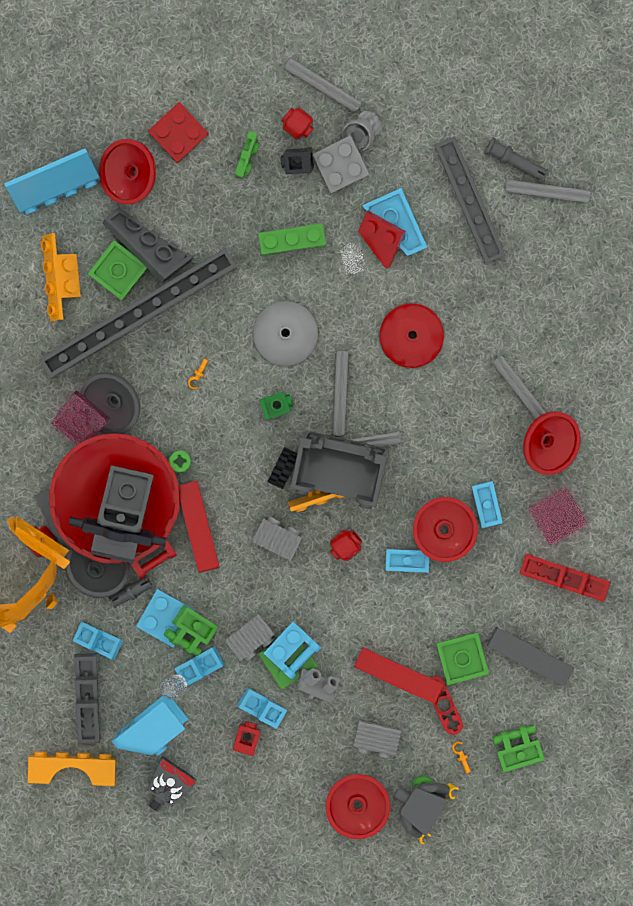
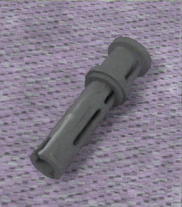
[484,137,548,182]

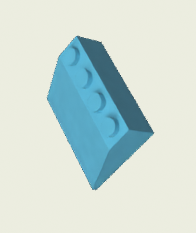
[4,149,100,215]

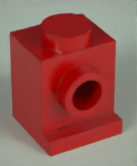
[233,721,261,756]

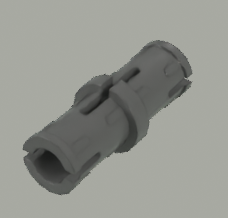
[109,575,153,608]

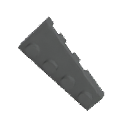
[103,208,194,283]

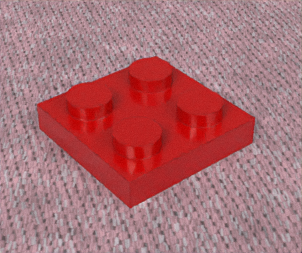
[148,102,209,163]

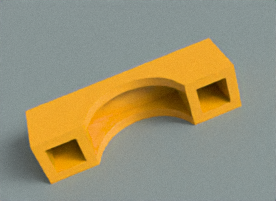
[28,751,117,786]

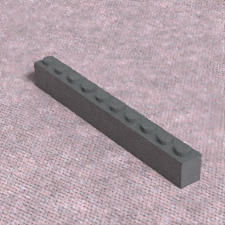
[39,248,237,379]

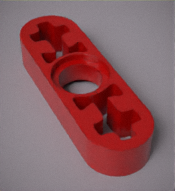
[430,675,463,735]

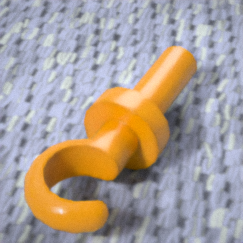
[188,358,209,389]
[452,741,471,774]

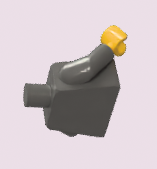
[393,783,459,844]

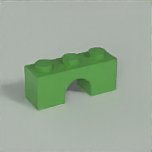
[258,223,326,256]

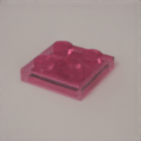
[51,390,110,445]
[528,486,588,546]

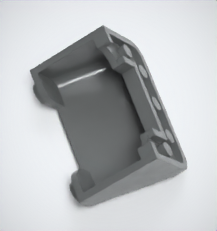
[291,431,389,509]

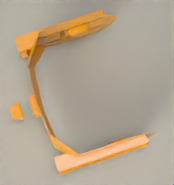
[0,516,70,633]

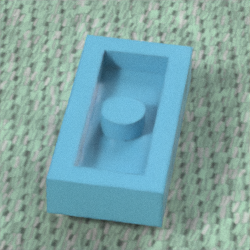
[471,481,503,528]
[385,549,429,573]

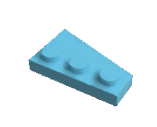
[362,188,428,256]

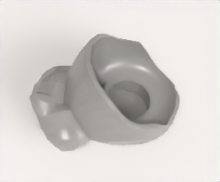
[342,111,382,151]

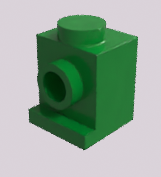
[259,391,293,420]

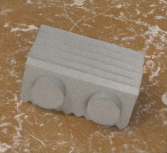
[252,516,302,561]
[225,613,275,661]
[353,719,401,759]

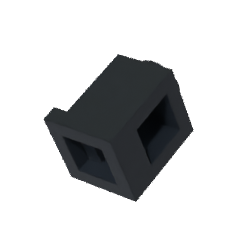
[281,147,314,174]

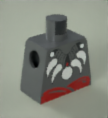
[147,756,197,812]

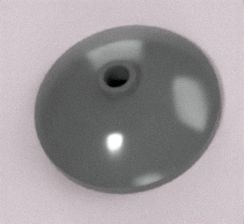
[79,372,140,434]
[65,548,129,598]

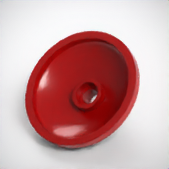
[99,139,156,205]
[379,303,444,368]
[523,411,581,475]
[413,497,478,562]
[325,774,390,839]

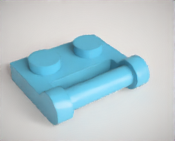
[264,621,321,679]

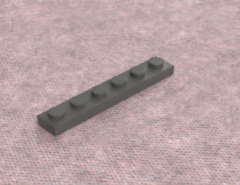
[434,136,506,264]

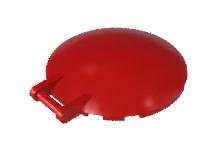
[49,433,180,579]

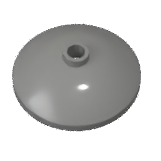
[253,301,318,366]

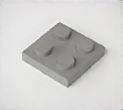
[312,135,370,193]

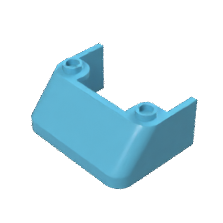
[111,692,188,756]

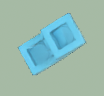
[72,621,124,660]
[174,646,225,687]
[237,687,287,729]

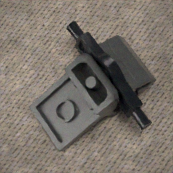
[69,466,167,563]

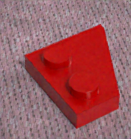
[358,211,406,269]

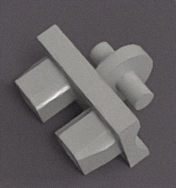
[298,668,338,703]

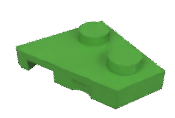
[235,131,260,179]

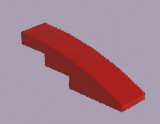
[179,481,220,573]
[519,554,611,602]
[354,647,445,704]

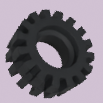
[267,447,298,489]

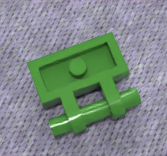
[164,605,219,656]
[492,724,545,773]

